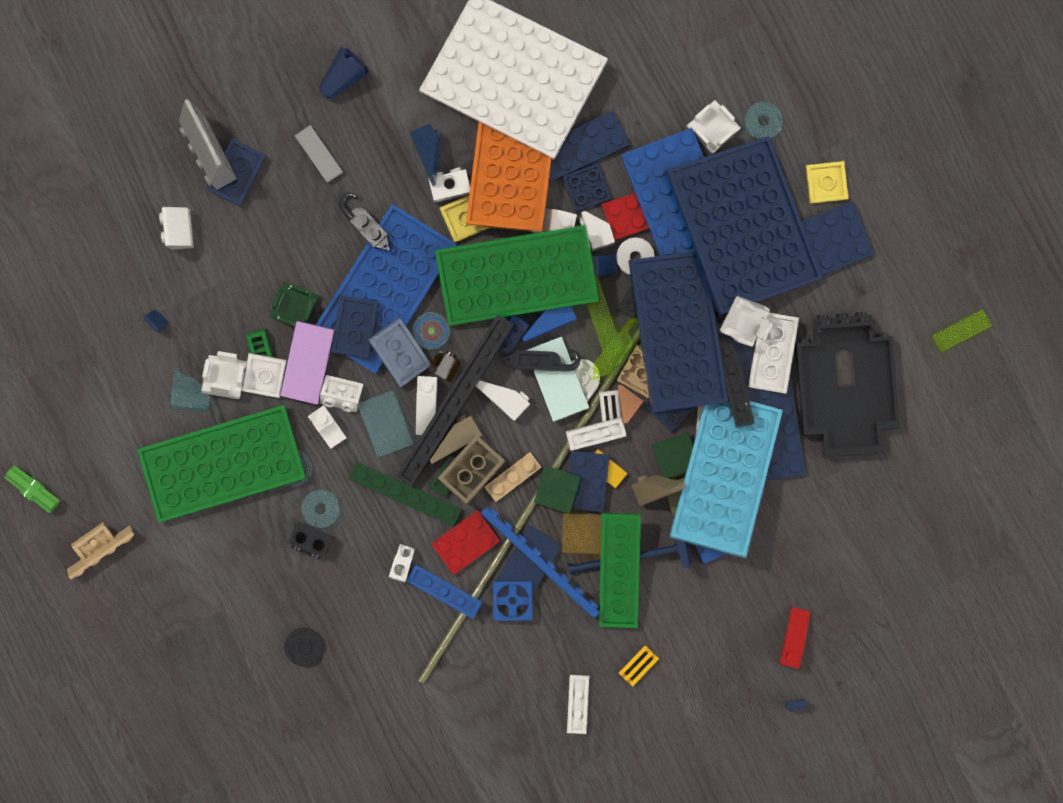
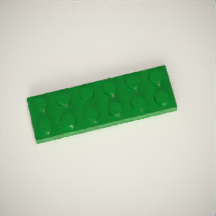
[599,512,641,628]

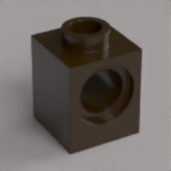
[427,350,461,382]

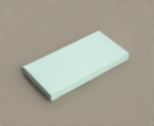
[528,337,589,422]

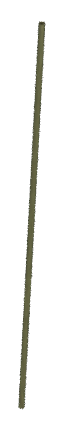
[418,328,640,684]

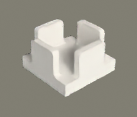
[686,100,740,154]
[720,296,773,347]
[201,351,247,399]

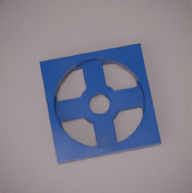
[493,581,532,620]

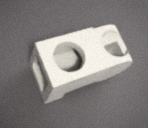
[388,544,415,583]

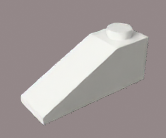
[416,376,438,435]
[476,381,530,422]

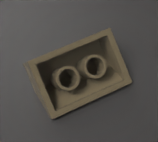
[438,435,506,505]

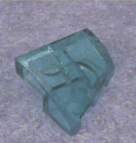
[170,369,210,412]

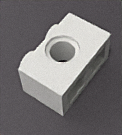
[428,168,470,203]

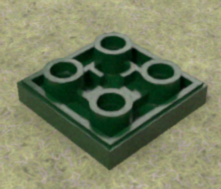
[652,432,693,479]
[534,465,582,514]

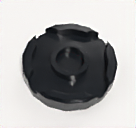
[284,628,323,666]

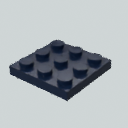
[802,201,874,275]

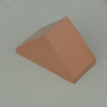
[617,385,643,424]

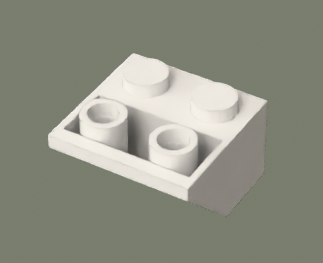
[159,207,194,250]

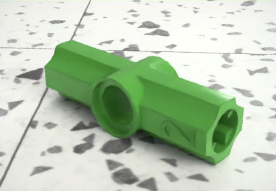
[4,465,61,513]

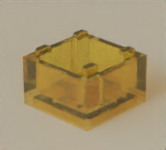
[562,514,602,554]

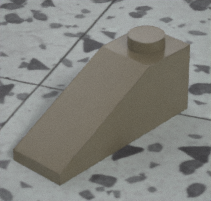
[430,414,482,464]
[631,474,686,506]

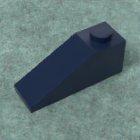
[410,123,441,187]

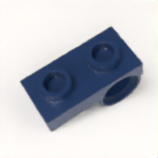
[500,315,531,356]

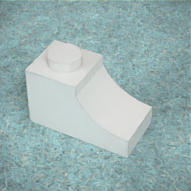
[308,406,346,449]

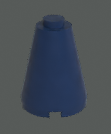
[319,46,371,99]

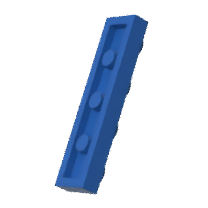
[407,564,483,619]

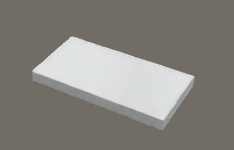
[748,313,799,394]

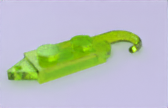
[593,318,638,380]

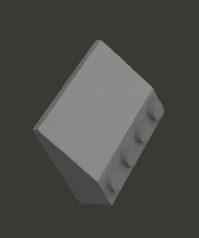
[179,99,237,190]

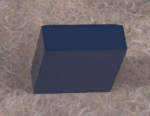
[785,699,807,710]

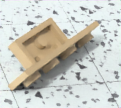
[67,522,134,579]

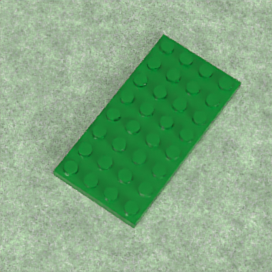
[435,225,600,326]
[137,405,306,523]

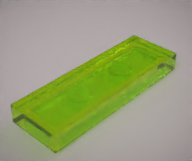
[932,309,992,353]

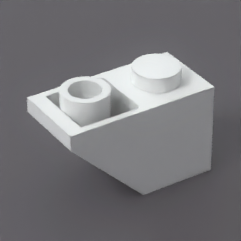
[579,211,615,251]

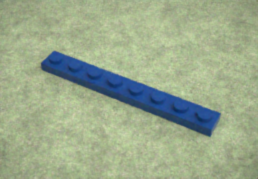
[480,508,599,618]

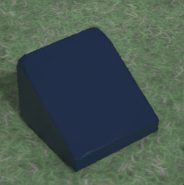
[143,310,169,332]

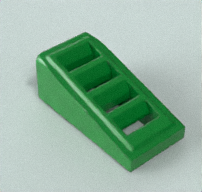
[246,328,273,357]

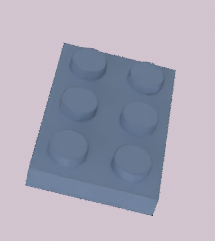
[368,318,431,387]

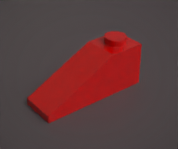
[778,607,810,669]

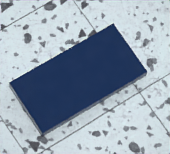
[490,525,562,611]

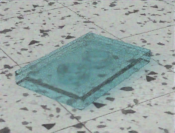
[358,390,413,457]

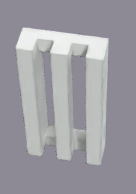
[599,390,621,422]

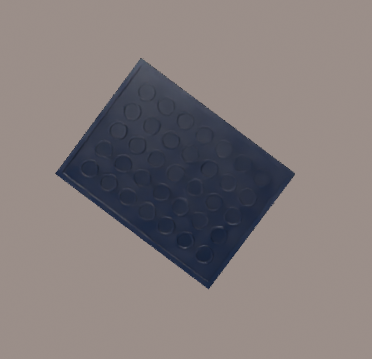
[665,136,823,315]

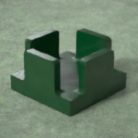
[269,281,319,327]

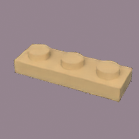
[485,452,542,502]

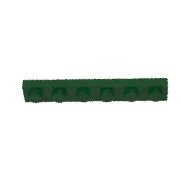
[349,462,461,526]

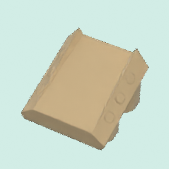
[617,345,649,398]

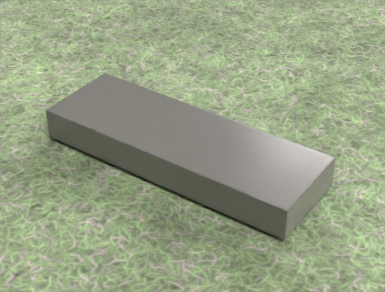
[295,125,343,183]

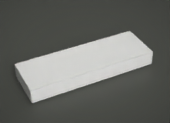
[566,417,626,451]
[567,675,589,734]

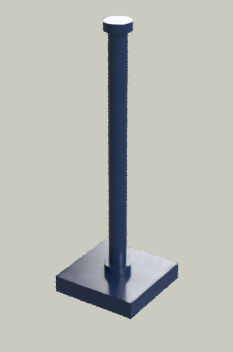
[568,539,692,575]

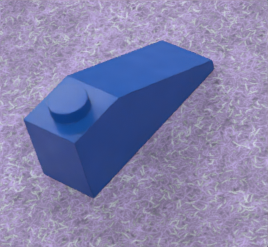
[522,306,577,343]

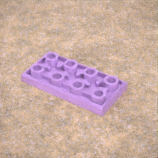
[280,321,335,405]

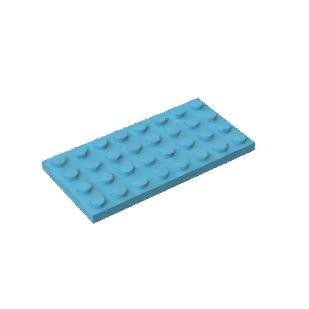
[670,396,783,558]

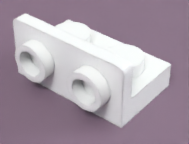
[320,375,363,412]

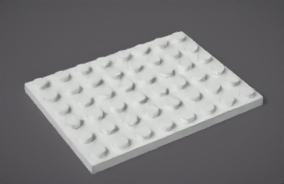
[419,0,608,160]

